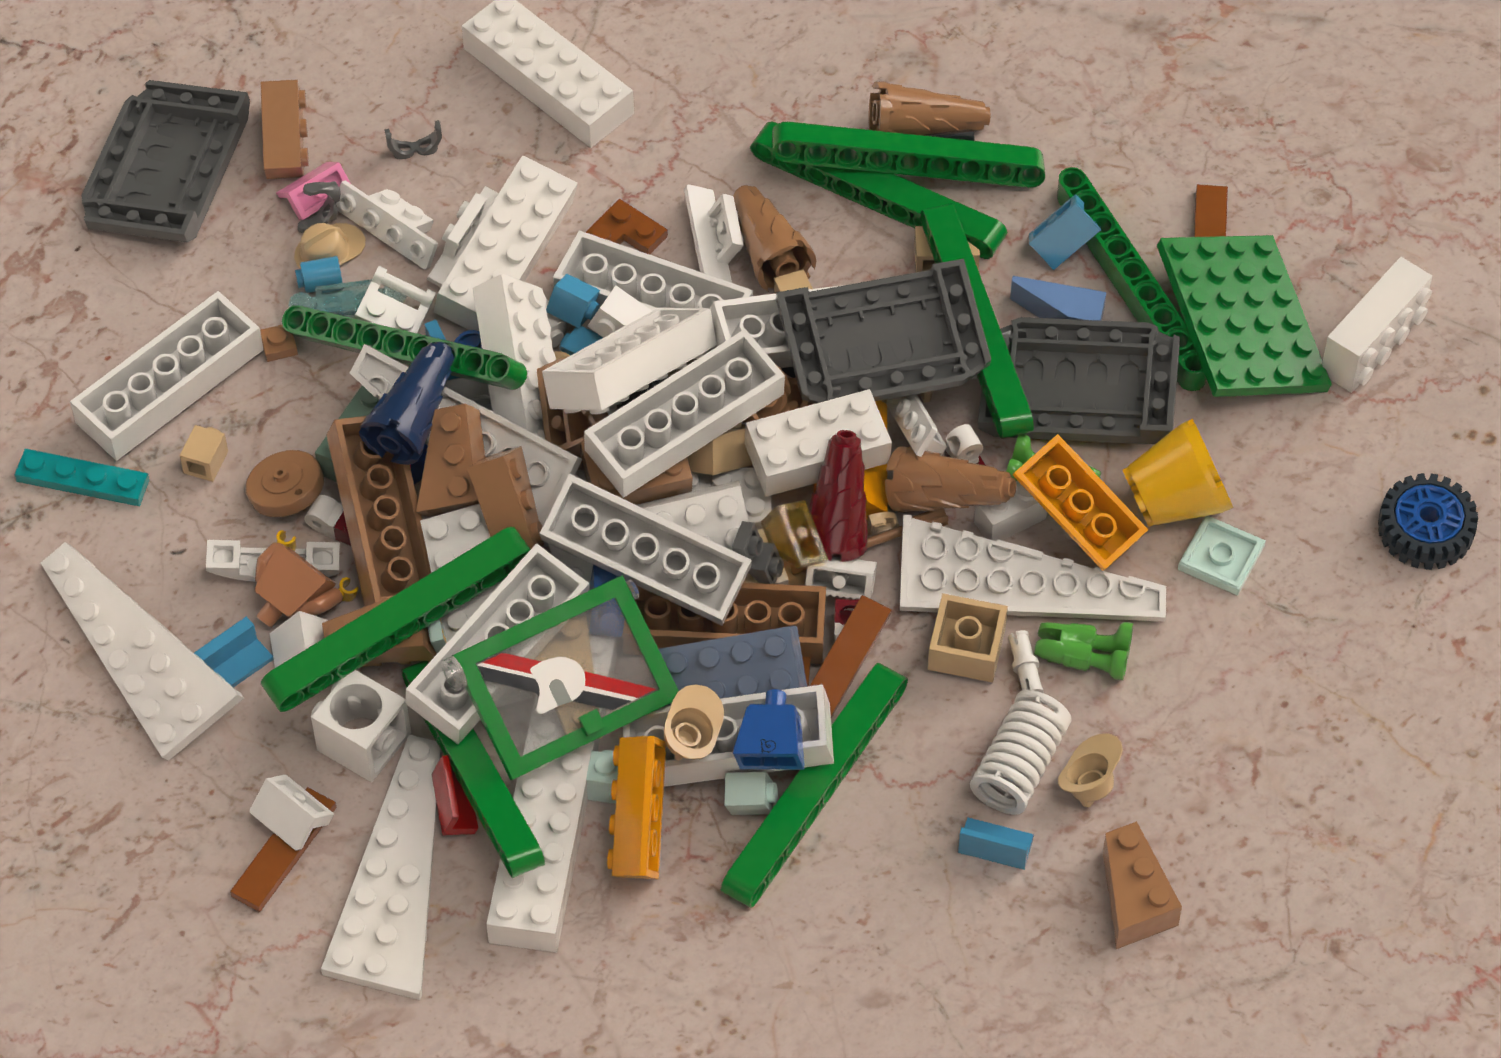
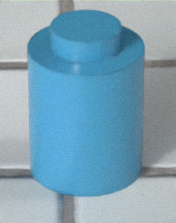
[295,256,343,293]

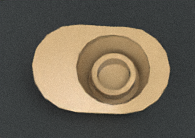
[294,223,366,269]
[664,684,724,761]
[1058,733,1123,808]

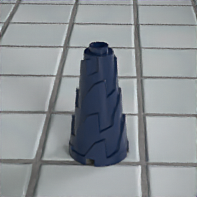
[359,342,454,465]

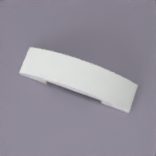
[206,540,340,582]

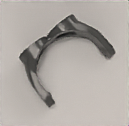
[384,120,442,159]
[297,181,341,233]

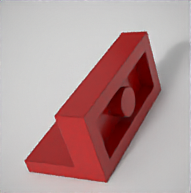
[431,755,478,835]

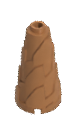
[868,81,991,135]
[733,185,817,292]
[885,446,1016,513]

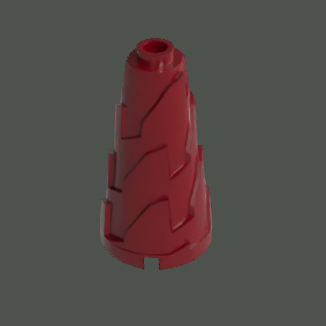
[801,430,868,562]

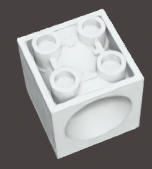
[311,670,411,783]

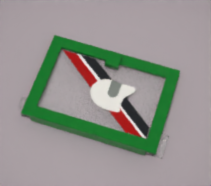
[441,575,679,781]

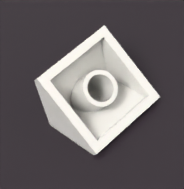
[269,611,328,668]

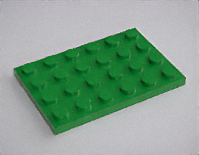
[1157,235,1332,397]

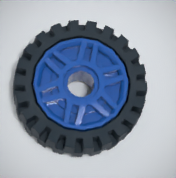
[1378,473,1478,570]

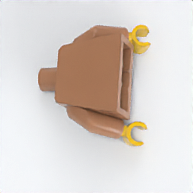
[255,530,358,628]

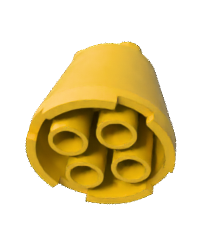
[1122,418,1234,527]

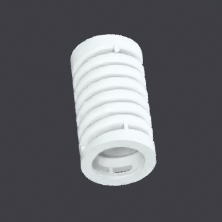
[970,690,1072,815]

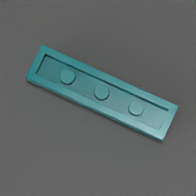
[14,448,150,507]

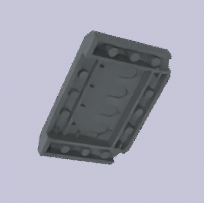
[81,80,250,242]
[776,259,991,403]
[978,317,1180,444]

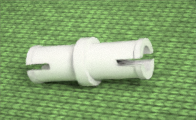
[1008,630,1044,693]

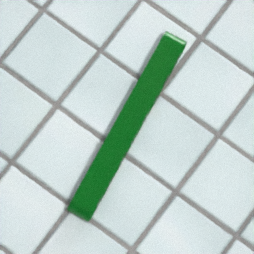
[750,121,1008,259]
[772,121,1046,188]
[1057,167,1206,391]
[920,203,1034,439]
[282,305,527,390]
[261,526,531,712]
[401,660,545,878]
[720,663,908,908]

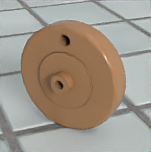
[246,450,324,517]

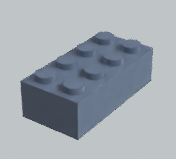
[659,626,807,706]

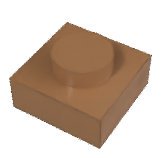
[260,325,298,362]

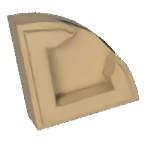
[867,512,900,536]

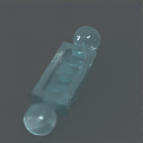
[288,279,407,316]

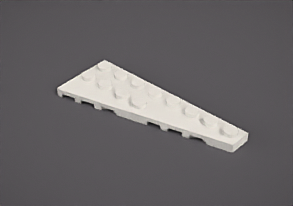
[350,344,582,526]
[900,515,1166,622]
[41,542,244,761]
[321,735,442,1000]

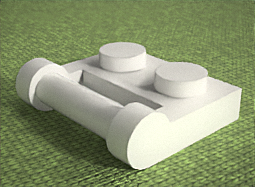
[354,266,436,333]

